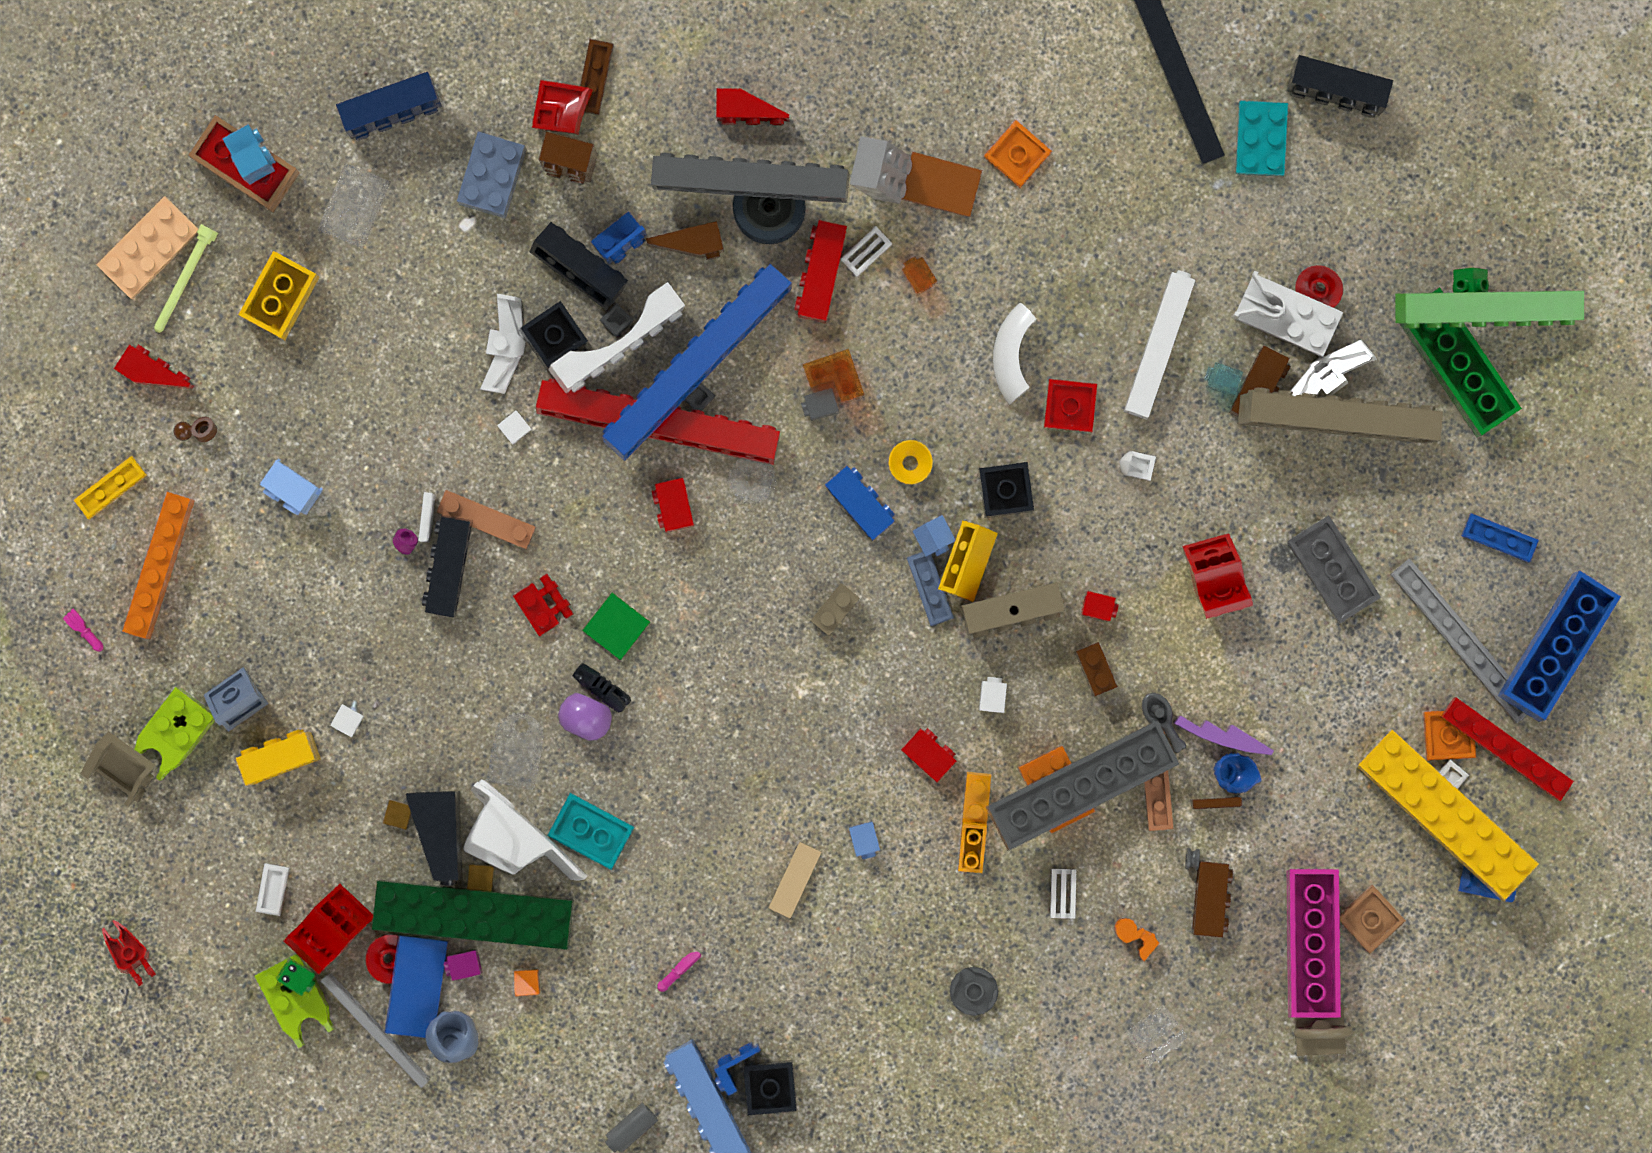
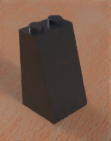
[406,791,463,886]

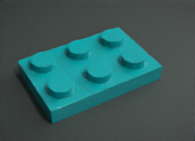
[1235,101,1288,177]

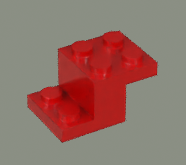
[1182,533,1253,619]
[283,884,373,975]

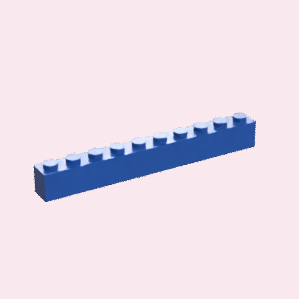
[603,264,792,461]

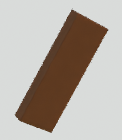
[580,39,614,115]

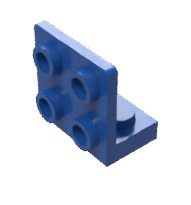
[591,211,647,265]

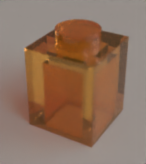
[901,256,938,297]

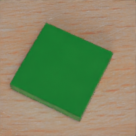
[582,592,651,660]

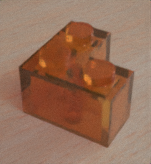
[802,349,865,405]

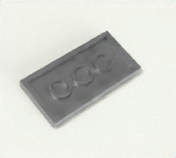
[1287,515,1381,624]

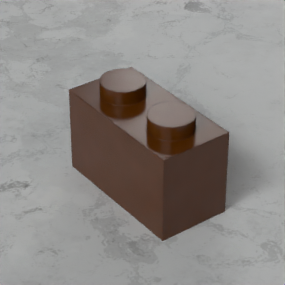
[1075,642,1118,697]

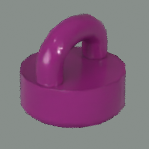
[393,528,418,555]

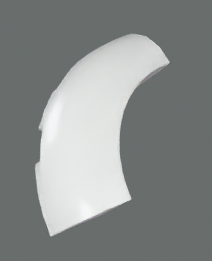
[993,303,1036,405]

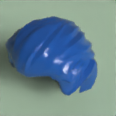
[1214,753,1262,794]

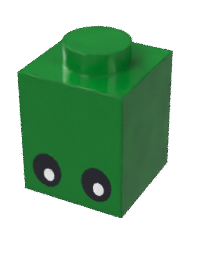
[276,957,316,996]

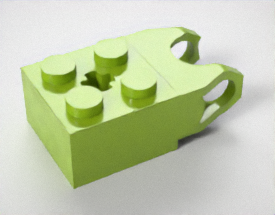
[134,687,215,781]
[254,954,335,1048]

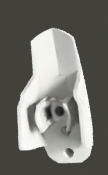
[463,780,587,881]

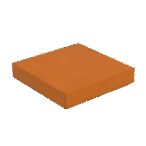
[984,120,1052,188]
[1423,711,1476,761]

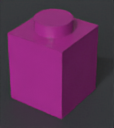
[444,949,483,981]

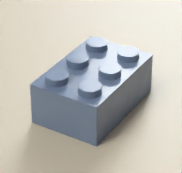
[457,132,527,219]

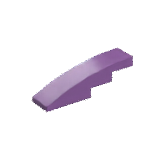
[1173,715,1274,755]

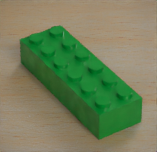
[1399,287,1522,438]

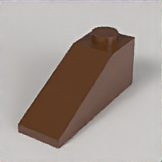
[646,221,724,260]

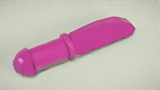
[657,951,701,992]

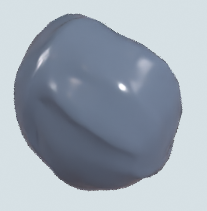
[426,1011,478,1063]

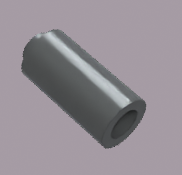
[605,1102,658,1153]

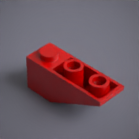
[716,88,789,126]
[113,344,194,389]

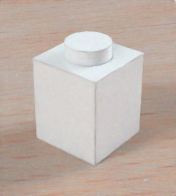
[979,677,1007,713]

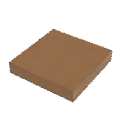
[1339,885,1406,954]

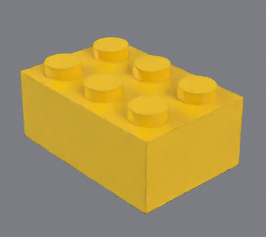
[238,251,320,341]
[235,729,321,786]

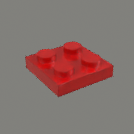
[1044,379,1097,433]

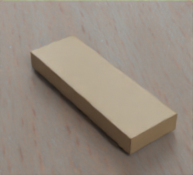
[769,842,821,918]

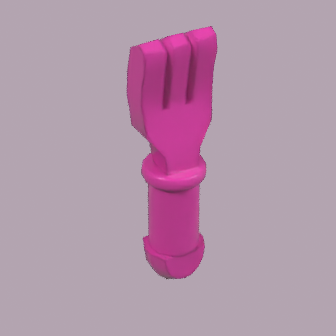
[63,608,104,652]

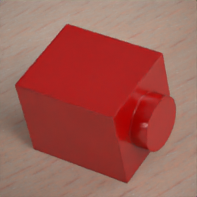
[1080,591,1119,622]

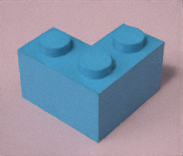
[223,125,275,185]

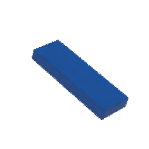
[1461,513,1539,563]

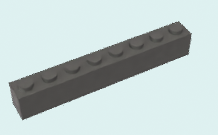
[651,153,850,203]

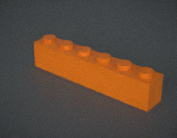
[122,492,195,639]

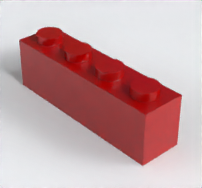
[794,220,847,323]

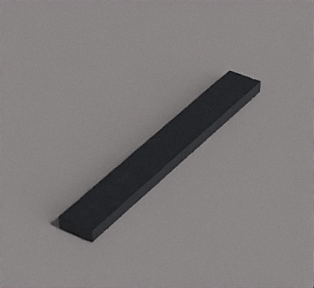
[1133,0,1225,165]

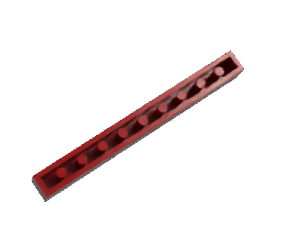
[535,379,780,465]

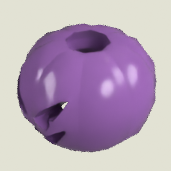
[558,693,612,741]

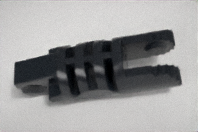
[572,663,631,713]

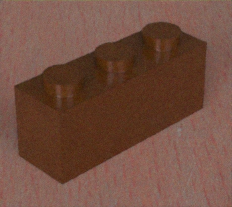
[1229,345,1291,417]
[1191,861,1233,938]

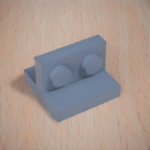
[204,667,268,732]

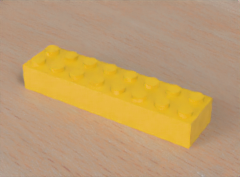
[1358,730,1539,902]

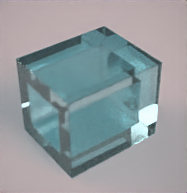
[1204,362,1243,397]

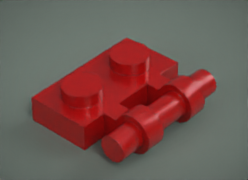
[513,574,574,637]

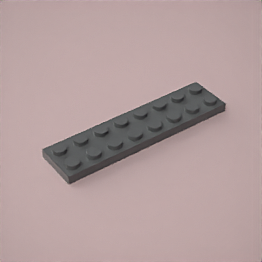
[986,720,1179,851]

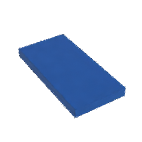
[385,935,448,1038]

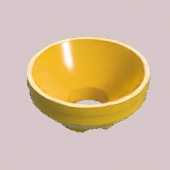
[888,440,933,485]

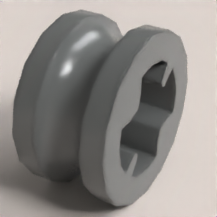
[1185,848,1200,870]

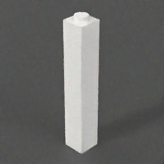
[1124,270,1195,420]

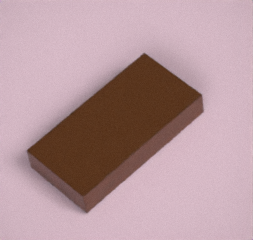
[1190,797,1242,809]

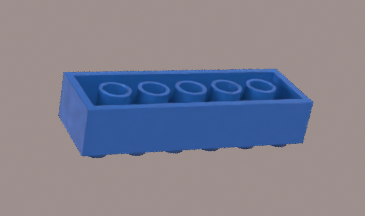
[1498,570,1621,722]

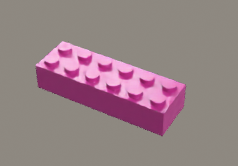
[1286,869,1341,1018]

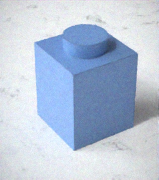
[913,515,955,557]
[849,822,880,860]

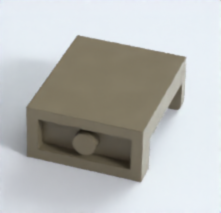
[80,731,156,807]

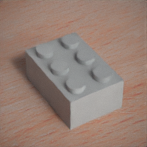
[849,136,912,204]

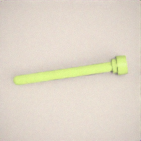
[154,224,218,333]

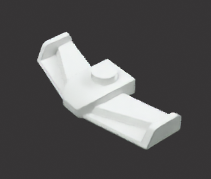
[480,294,526,394]
[1291,340,1377,396]

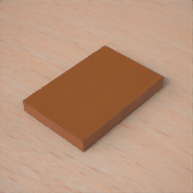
[901,152,982,218]

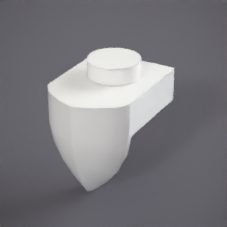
[1119,451,1156,481]

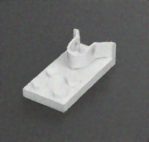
[1234,271,1343,358]

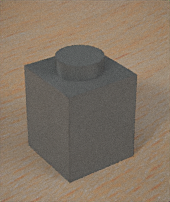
[801,388,839,421]

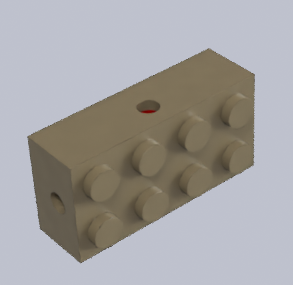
[961,582,1065,638]

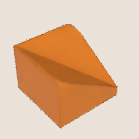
[514,969,540,996]

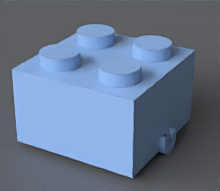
[260,459,323,515]

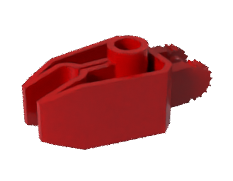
[102,920,156,986]

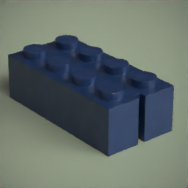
[336,71,442,140]

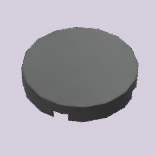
[949,966,998,1016]

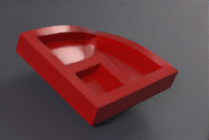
[532,80,593,135]

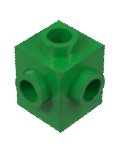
[1452,267,1489,293]

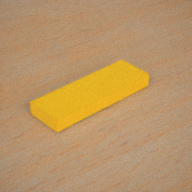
[74,456,147,520]

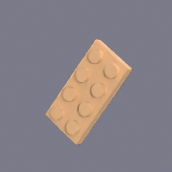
[96,196,198,300]

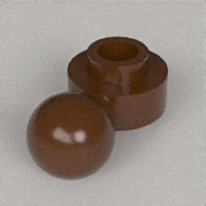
[173,417,217,442]

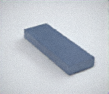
[907,552,954,626]

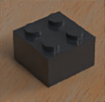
[519,300,588,370]
[978,462,1034,518]
[743,1060,797,1116]

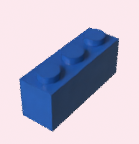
[825,466,895,541]

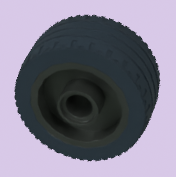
[733,195,806,244]

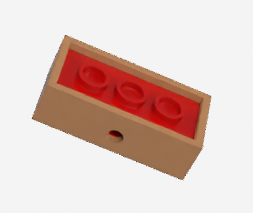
[188,115,300,212]

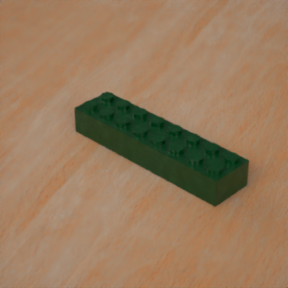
[372,880,574,950]

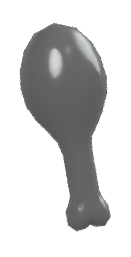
[1142,692,1187,753]

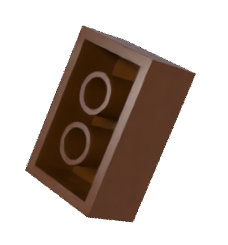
[539,132,598,185]

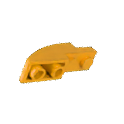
[958,772,991,873]

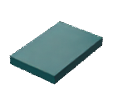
[547,792,635,870]

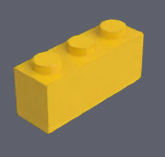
[938,520,998,602]

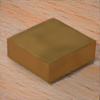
[383,800,411,830]
[467,864,494,891]

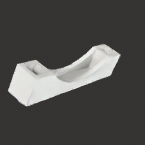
[549,282,685,393]

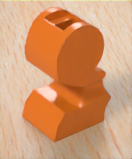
[1114,918,1159,961]

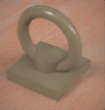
[1294,1004,1353,1056]

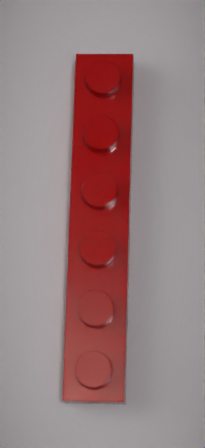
[1441,697,1574,801]

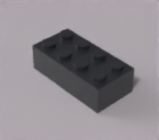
[1286,55,1394,118]

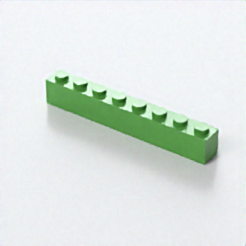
[1395,291,1584,328]

